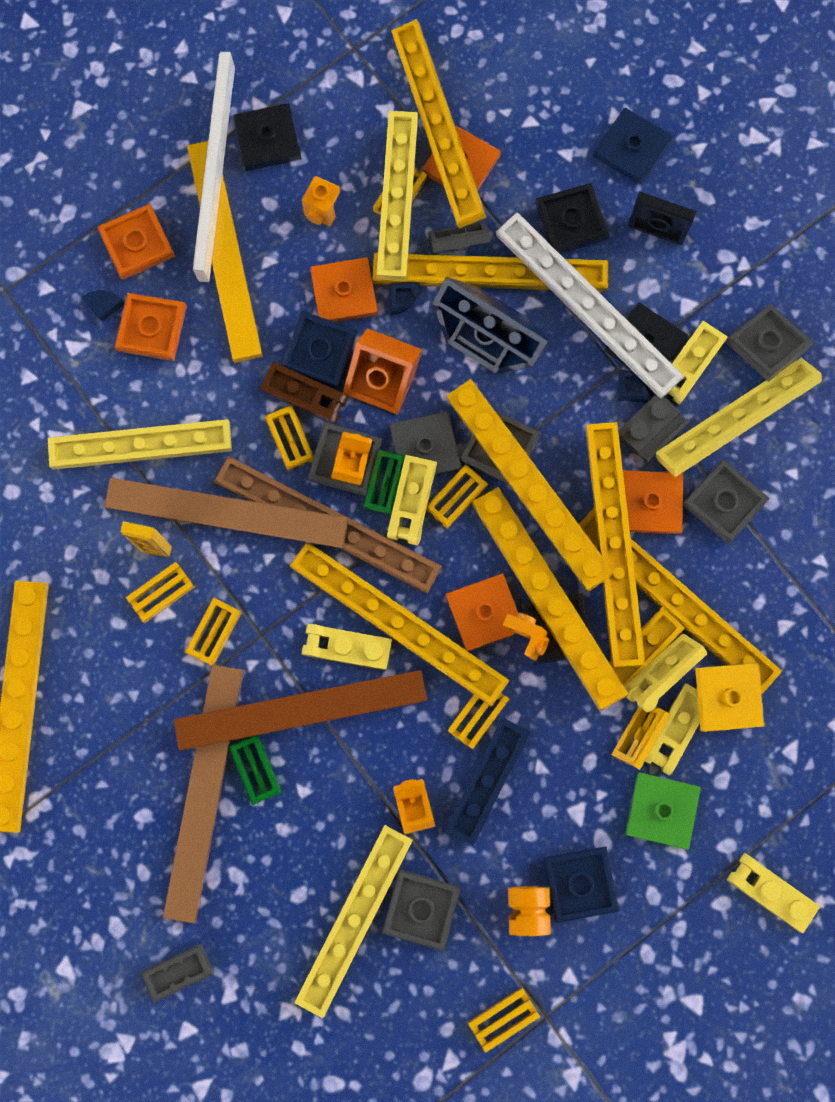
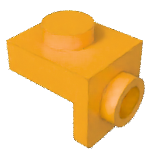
[302,176,341,227]
[331,432,372,486]
[503,613,549,661]
[393,779,436,834]

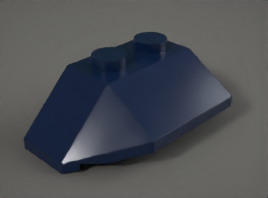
[432,277,549,374]

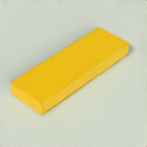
[120,521,172,558]
[609,607,685,687]

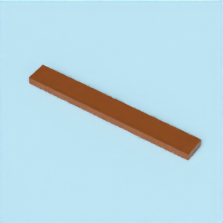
[173,670,427,751]

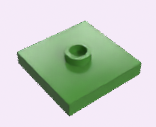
[625,772,701,850]

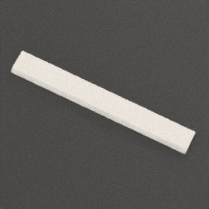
[193,52,235,282]
[496,212,684,399]

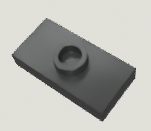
[428,221,491,253]
[140,943,214,1003]

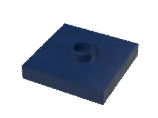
[593,107,674,185]
[282,311,358,388]
[543,846,619,923]

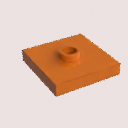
[422,125,501,191]
[97,203,176,280]
[310,257,378,323]
[115,292,187,361]
[623,470,683,535]
[445,573,518,652]

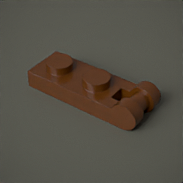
[260,362,349,425]

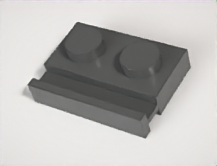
[618,395,690,465]

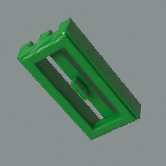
[363,450,405,515]
[229,735,283,805]

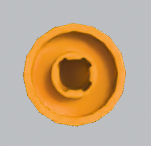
[508,886,551,936]

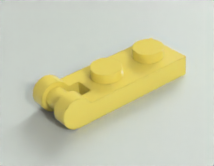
[668,321,728,405]
[387,455,437,546]
[301,624,392,671]
[624,634,707,712]
[645,683,700,776]
[726,853,821,933]

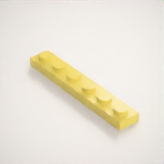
[376,111,418,281]
[656,357,822,477]
[48,419,232,470]
[294,825,413,1018]

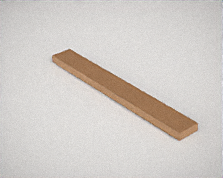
[214,456,442,594]
[105,478,348,548]
[163,665,244,923]

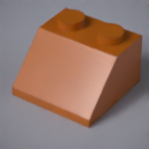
[343,328,423,415]

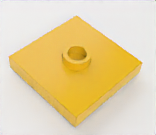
[695,663,764,732]

